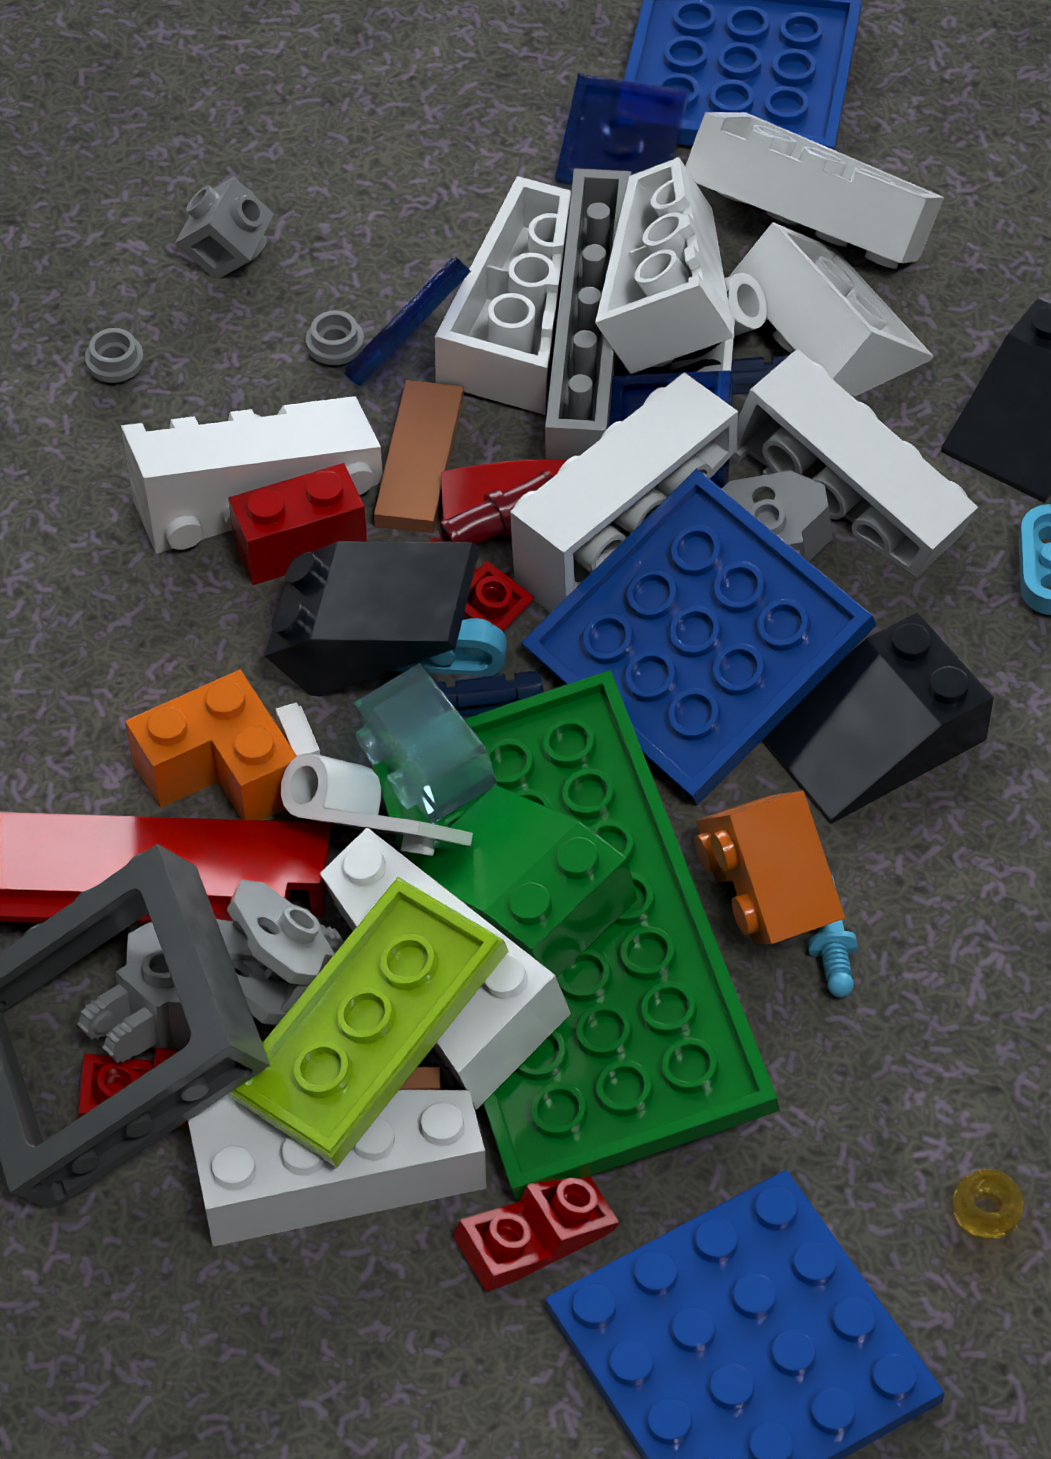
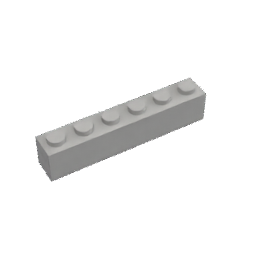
[545,169,631,460]

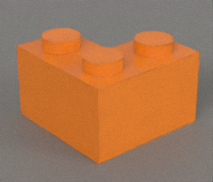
[125,669,297,820]
[694,790,845,944]

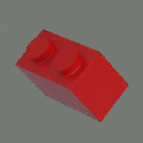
[228,463,367,585]

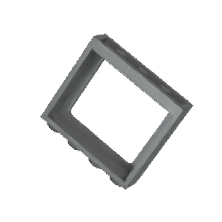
[0,844,270,1209]

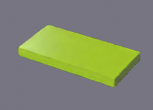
[229,877,509,1168]

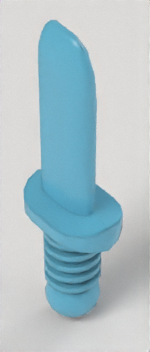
[807,875,858,998]

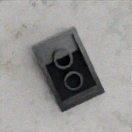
[941,298,1051,503]
[264,541,480,697]
[762,612,994,824]

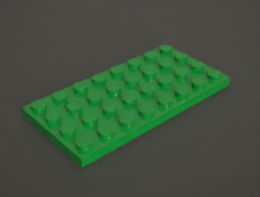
[368,670,780,1201]

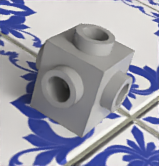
[175,176,274,278]

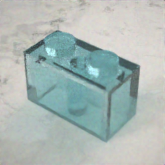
[354,663,497,824]

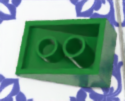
[412,785,637,978]

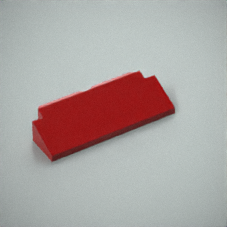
[0,812,333,926]

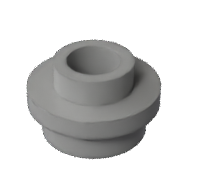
[306,310,364,365]
[85,328,144,383]

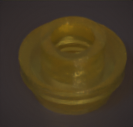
[953,1168,1024,1238]

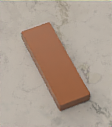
[374,380,464,534]

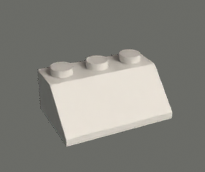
[729,222,934,396]

